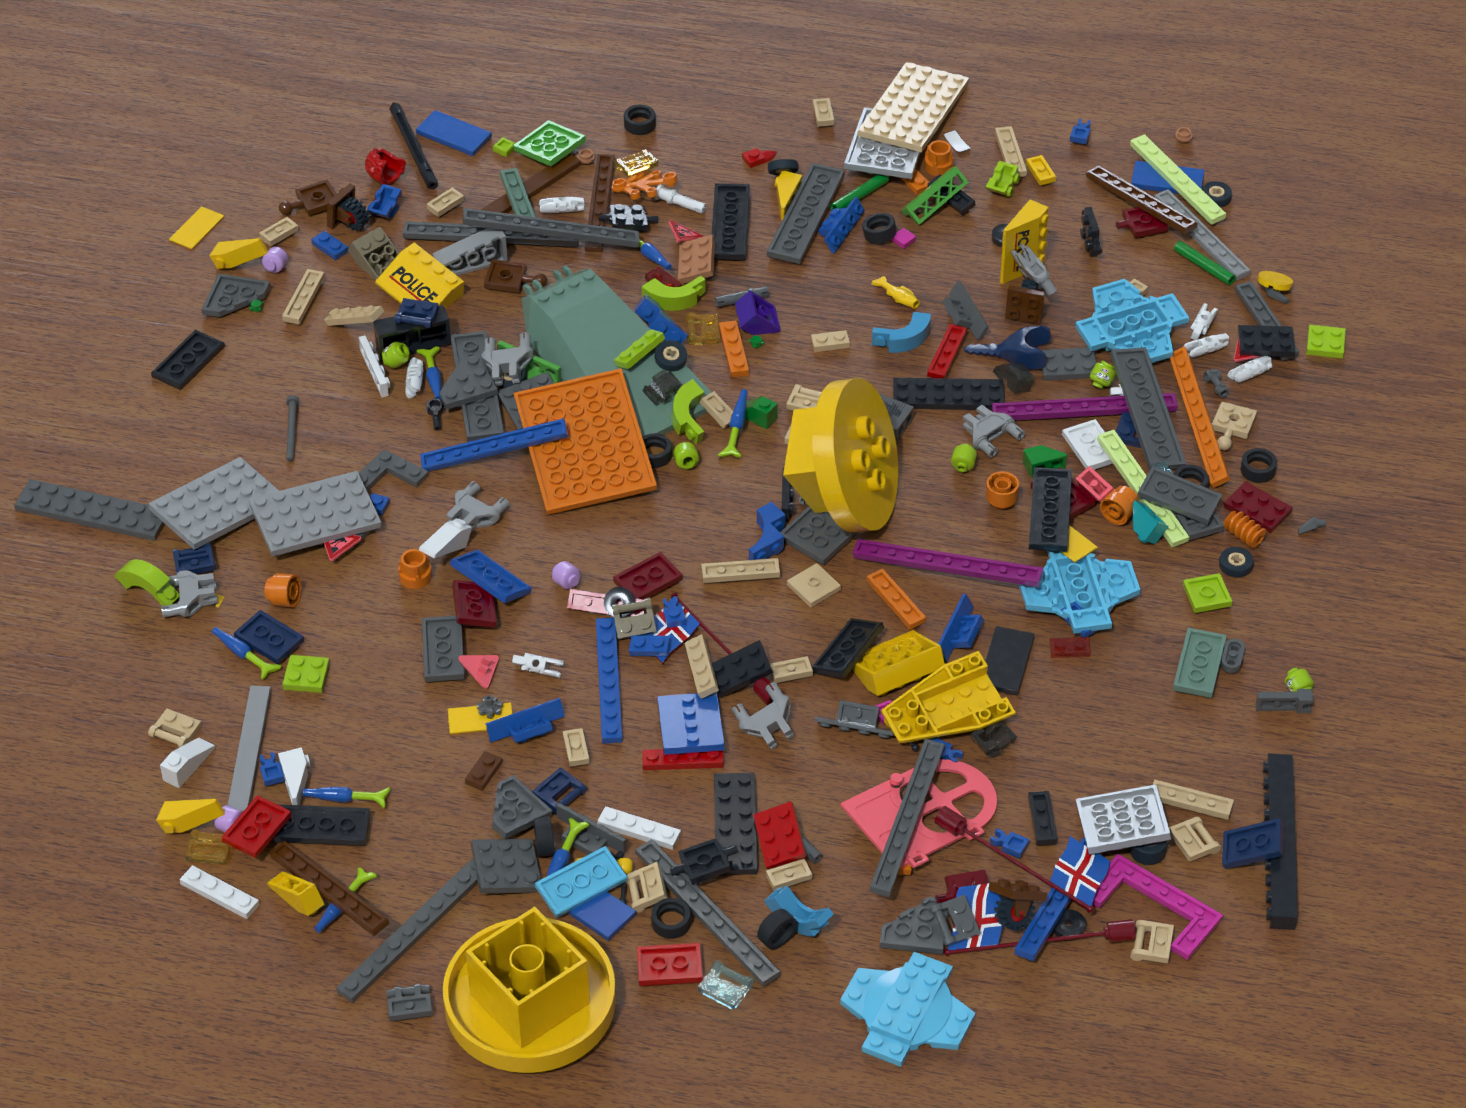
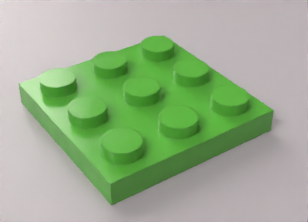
[513,120,586,166]

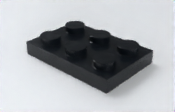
[1237,325,1295,357]
[712,640,774,698]

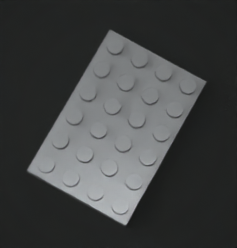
[844,108,921,179]
[148,457,279,550]
[248,471,381,557]

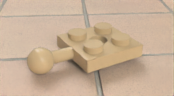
[1212,402,1257,451]

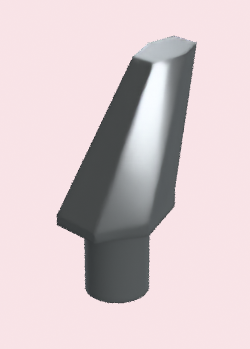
[1263,285,1290,304]
[1298,516,1326,535]

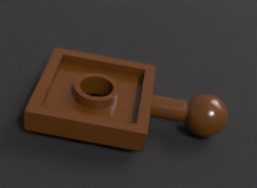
[279,179,336,216]
[484,259,547,293]

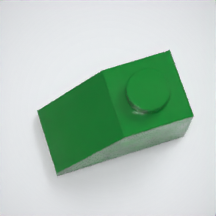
[745,396,778,430]
[1023,445,1067,478]

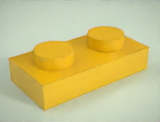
[1026,155,1056,186]

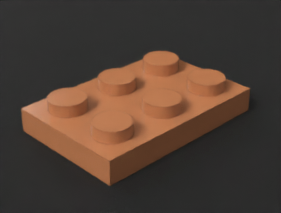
[678,235,715,284]

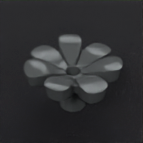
[477,695,503,718]

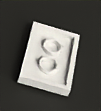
[1062,419,1113,470]

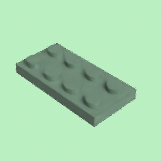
[1173,628,1227,698]

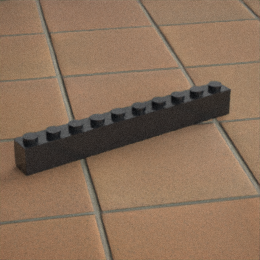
[1262,753,1297,930]

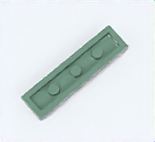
[499,168,535,217]

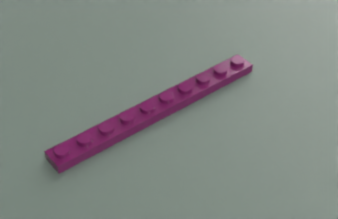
[991,393,1178,420]
[853,539,1044,587]

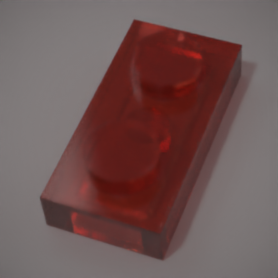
[645,266,682,287]
[1049,637,1091,658]

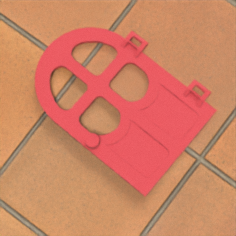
[840,759,997,869]

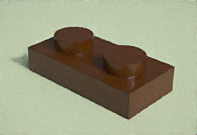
[465,751,503,791]

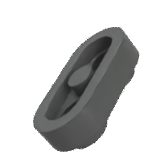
[1221,639,1245,673]

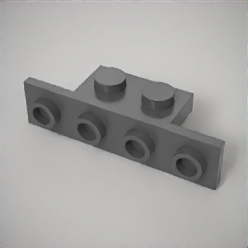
[942,281,989,341]
[814,700,894,738]
[556,803,626,855]

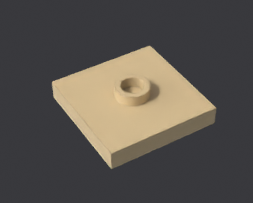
[787,563,841,608]

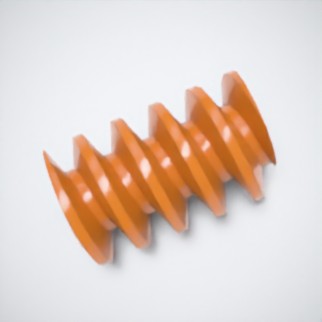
[1224,511,1267,548]

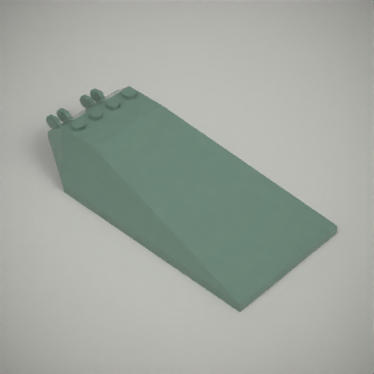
[521,265,712,437]

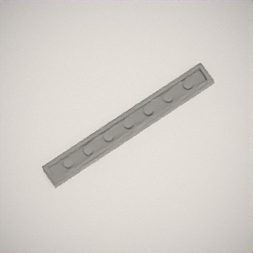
[1154,189,1251,281]
[228,686,271,812]

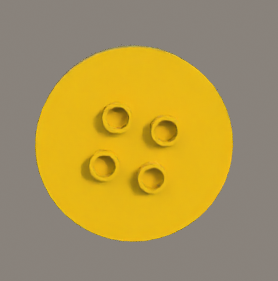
[783,378,898,533]
[443,907,616,1073]

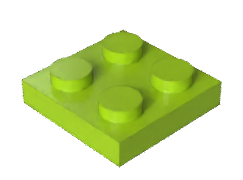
[1306,324,1346,359]
[1182,573,1232,613]
[283,655,330,693]

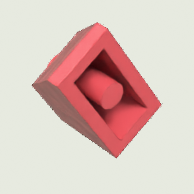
[1076,466,1114,502]

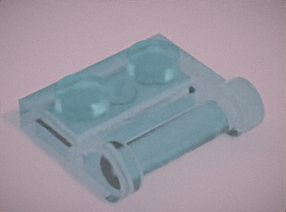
[698,960,754,1010]

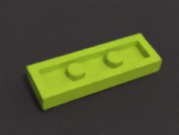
[614,329,665,369]

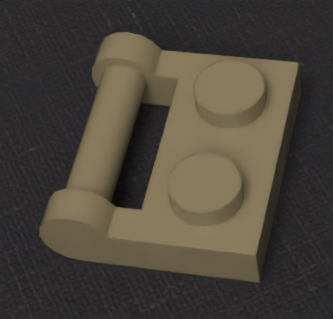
[612,598,657,640]

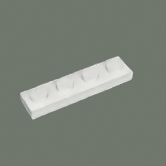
[358,335,390,397]
[597,806,681,850]
[180,865,260,919]

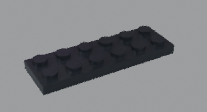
[711,183,750,260]
[893,378,1004,410]
[1029,467,1072,552]
[714,773,757,875]
[248,803,370,846]

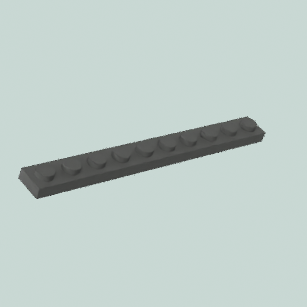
[463,208,639,248]
[403,221,579,247]
[869,739,945,897]
[635,839,780,987]
[336,858,478,1003]

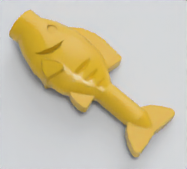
[871,276,920,309]

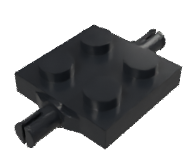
[598,204,658,231]
[1080,207,1102,257]
[670,838,739,885]

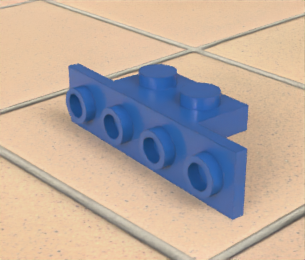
[818,197,865,253]
[938,593,984,662]
[485,698,565,743]

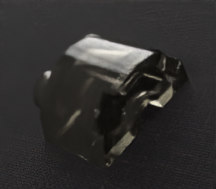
[992,363,1034,393]
[643,370,683,406]
[970,721,1017,758]

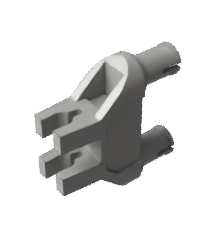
[1011,243,1057,296]
[481,332,533,386]
[963,405,1026,458]
[446,481,510,533]
[161,570,218,618]
[732,682,794,750]

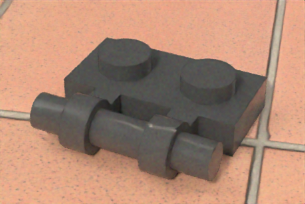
[386,983,432,1021]

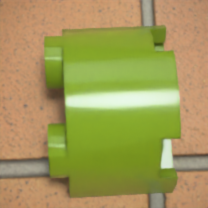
[986,161,1021,197]

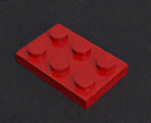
[221,795,292,858]
[753,801,807,870]
[637,943,703,986]

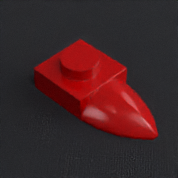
[742,148,777,168]

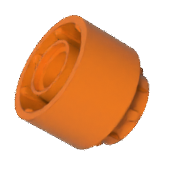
[986,471,1019,510]
[264,573,302,608]

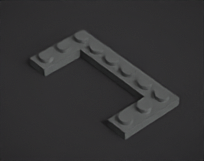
[355,449,428,545]

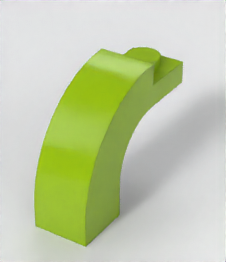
[642,276,706,311]
[671,379,704,445]
[114,559,180,606]

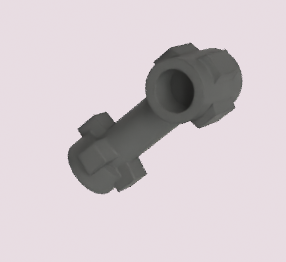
[1203,369,1229,398]

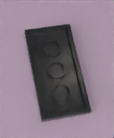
[151,329,225,390]
[812,618,885,678]
[985,626,1034,695]

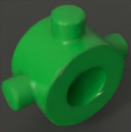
[249,300,264,312]
[749,335,764,348]

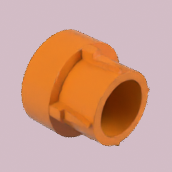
[924,140,954,176]
[1100,485,1138,525]
[398,549,432,589]

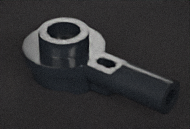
[426,398,444,431]

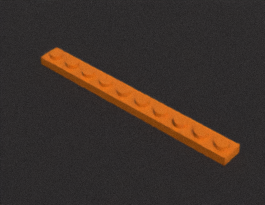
[1170,346,1230,488]

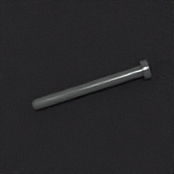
[286,395,299,461]

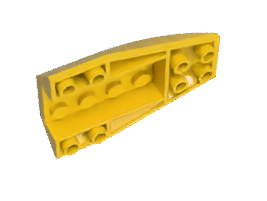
[881,651,1016,743]

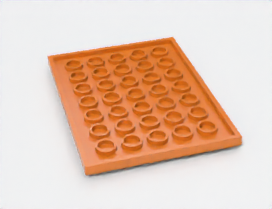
[514,368,657,515]

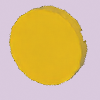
[1257,271,1293,291]

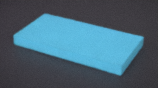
[535,846,628,918]

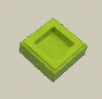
[492,137,516,157]

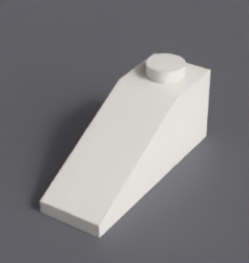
[419,519,472,558]
[160,738,215,788]
[278,747,310,805]

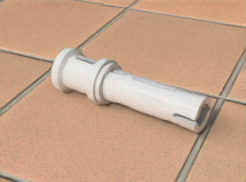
[654,184,707,214]

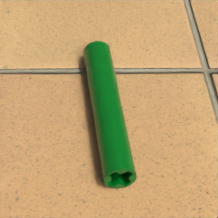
[830,174,889,210]
[1174,240,1236,286]

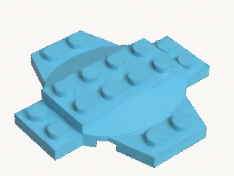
[1075,279,1189,363]
[1018,551,1140,634]
[840,952,975,1067]

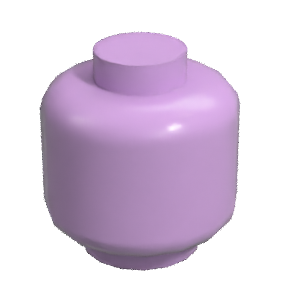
[262,247,288,273]
[552,561,581,589]
[213,805,242,833]

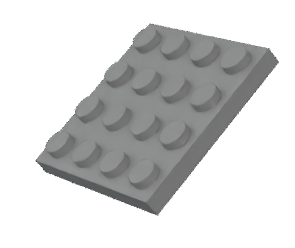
[1076,784,1171,854]

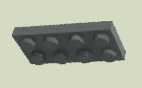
[1137,466,1222,525]
[422,615,464,682]

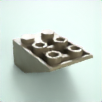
[348,227,399,280]

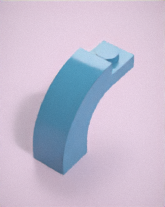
[872,312,931,353]
[764,886,833,936]

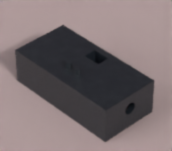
[373,305,451,362]

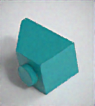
[1133,500,1169,544]

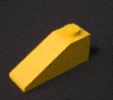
[775,170,802,220]
[209,238,268,269]
[156,799,225,833]
[267,871,325,916]

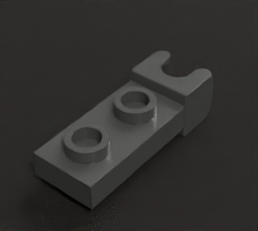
[1255,689,1313,714]

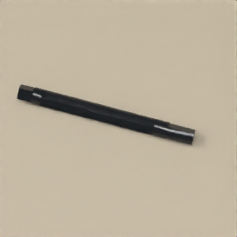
[389,102,438,189]

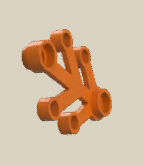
[611,170,678,200]

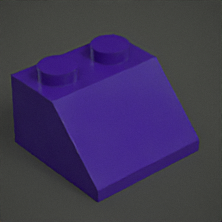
[735,290,781,335]

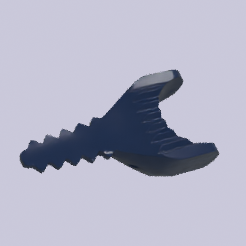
[964,325,1051,369]

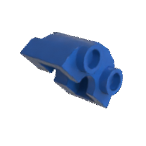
[367,184,402,219]

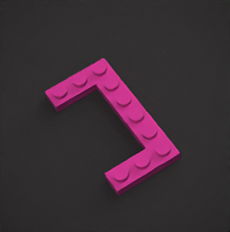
[1092,854,1223,960]

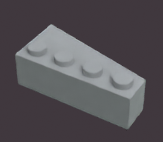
[432,228,507,275]

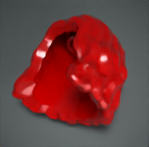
[365,148,407,185]

